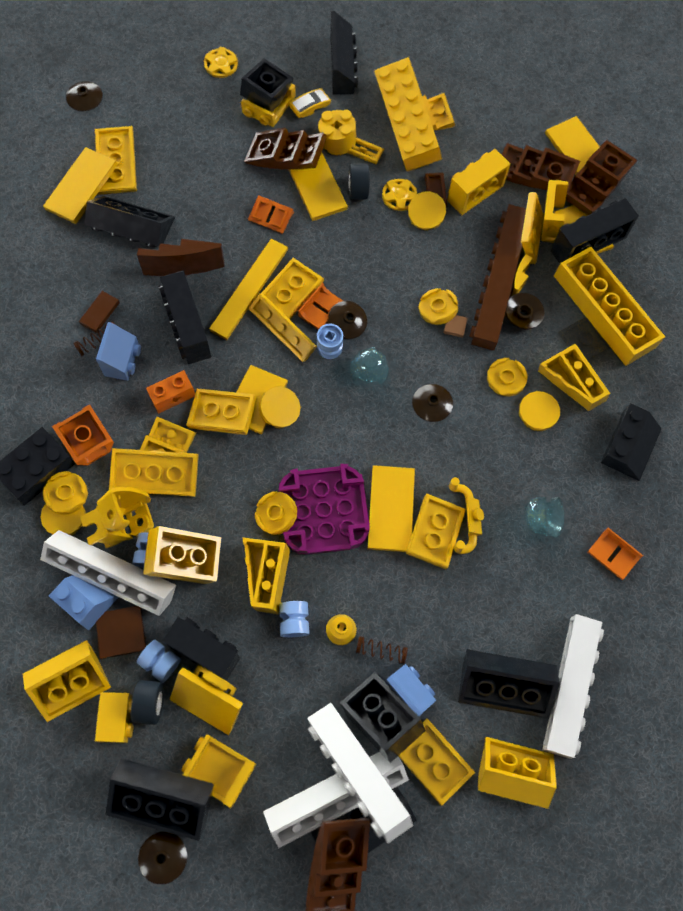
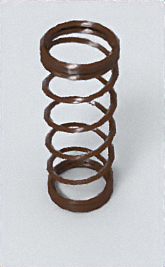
[73,321,115,356]
[356,636,408,665]

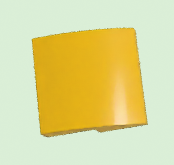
[422,93,455,131]
[140,417,196,453]

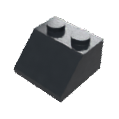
[240,58,294,112]

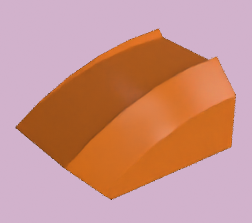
[52,404,114,466]

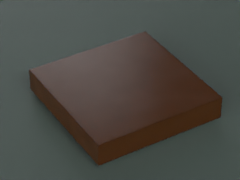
[96,606,146,659]

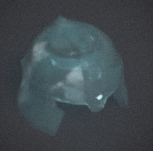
[350,347,389,385]
[525,497,565,537]

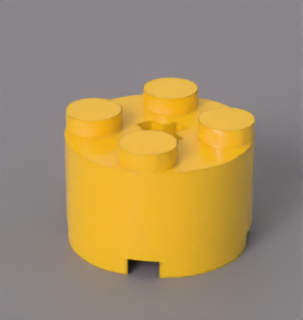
[318,110,356,155]

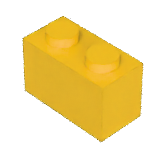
[95,692,133,743]

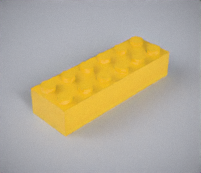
[374,57,442,171]
[554,247,665,366]

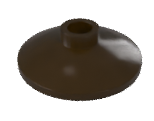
[66,81,103,111]
[505,293,545,330]
[328,301,367,340]
[412,384,453,422]
[138,832,187,884]

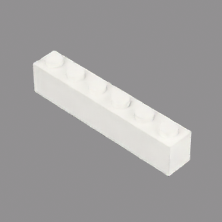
[40,530,176,616]
[542,614,604,759]
[307,703,413,843]
[263,752,409,848]

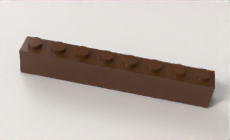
[469,204,526,351]

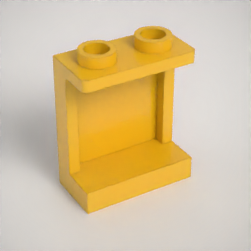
[241,84,295,127]
[541,180,568,243]
[181,734,256,808]

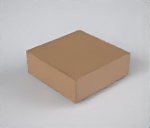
[444,315,468,338]

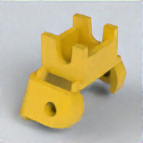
[80,487,154,548]

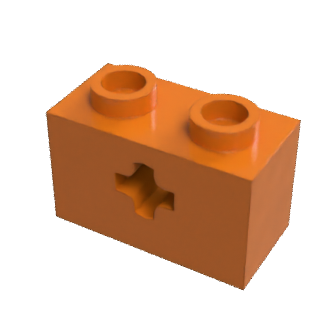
[146,370,195,414]

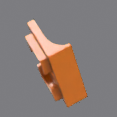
[248,195,294,234]
[298,283,343,330]
[587,528,643,580]

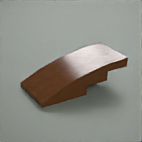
[244,127,327,169]
[566,140,637,215]
[502,143,580,191]
[137,239,225,276]
[305,818,370,911]

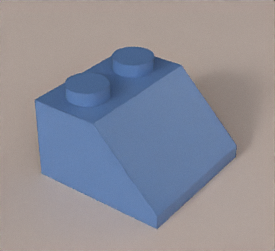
[96,322,141,381]
[49,575,119,630]
[385,664,436,716]

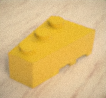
[538,343,610,411]
[242,537,290,614]

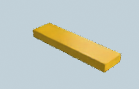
[248,293,317,362]

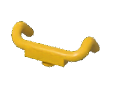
[449,477,484,554]

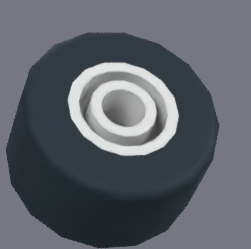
[348,164,370,200]
[131,680,164,725]

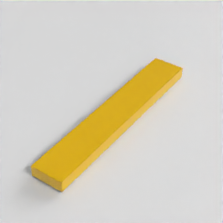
[209,239,288,340]

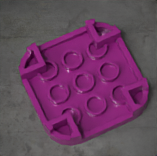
[279,464,370,555]

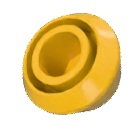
[326,614,357,645]

